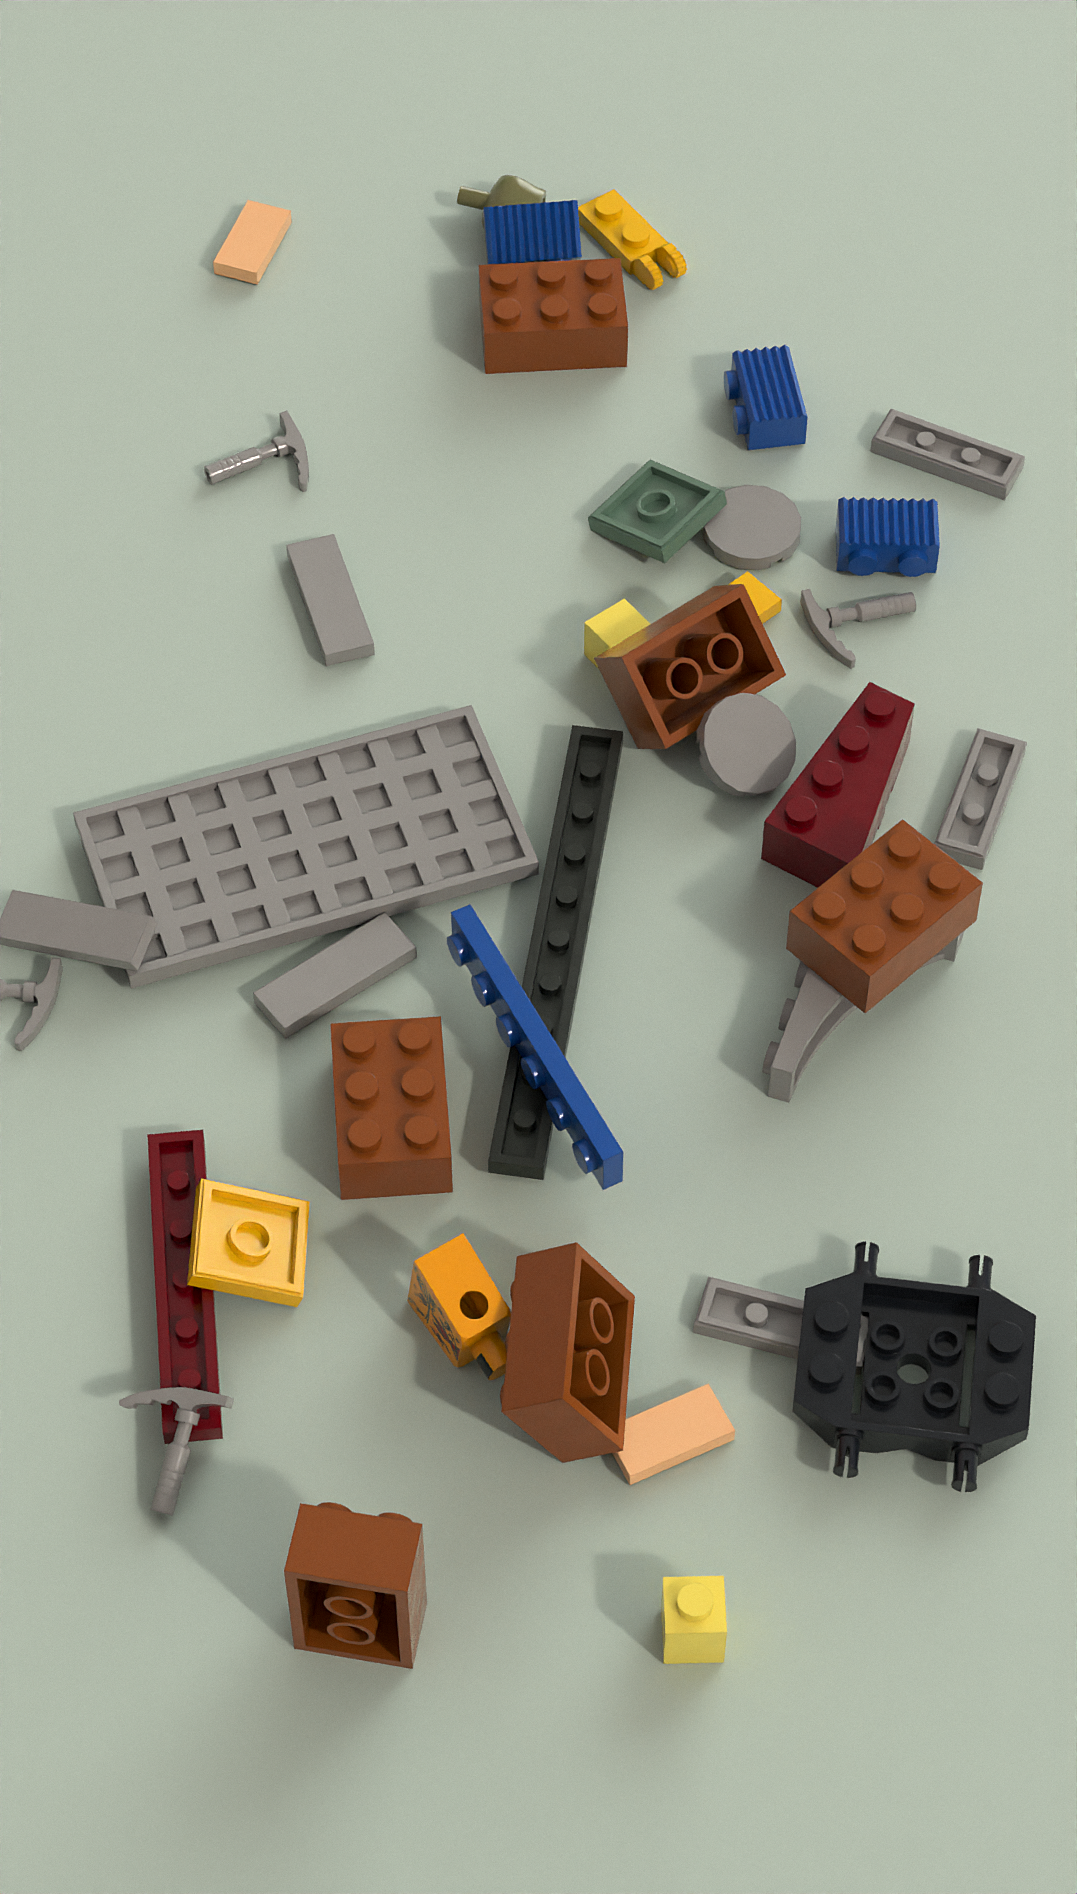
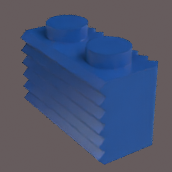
[483,200,582,265]
[724,344,808,450]
[835,497,940,577]

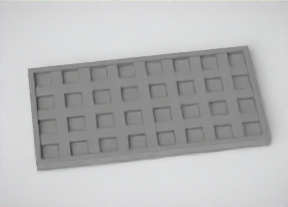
[73,705,539,989]

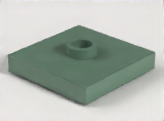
[588,459,727,564]

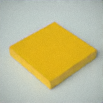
[187,1179,310,1307]

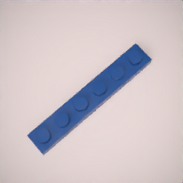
[447,904,623,1190]

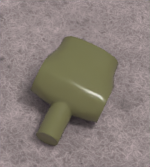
[457,175,546,228]

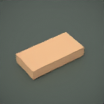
[213,200,292,285]
[612,1383,735,1485]

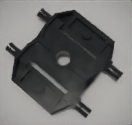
[792,1241,1036,1492]

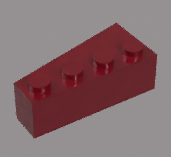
[761,682,915,888]

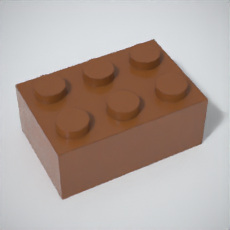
[479,258,628,374]
[594,584,786,749]
[786,819,983,1013]
[331,1016,453,1200]
[500,1242,635,1463]
[284,1502,427,1669]

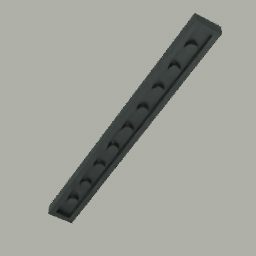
[488,725,623,1180]

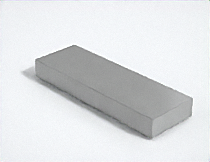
[870,409,1025,500]
[286,534,375,666]
[934,728,1027,870]
[0,890,157,971]
[253,912,417,1039]
[693,1276,869,1375]

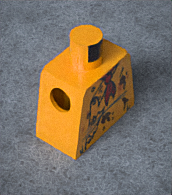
[407,1233,511,1380]

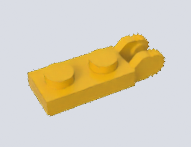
[578,189,687,290]

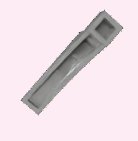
[762,931,965,1103]

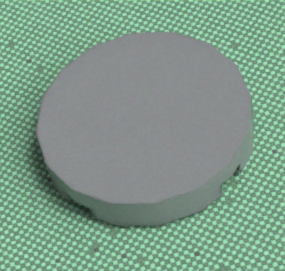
[703,485,801,570]
[696,693,796,797]

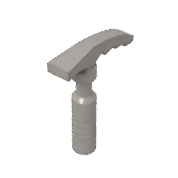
[204,410,309,492]
[800,589,916,669]
[0,957,63,1051]
[119,1387,234,1516]

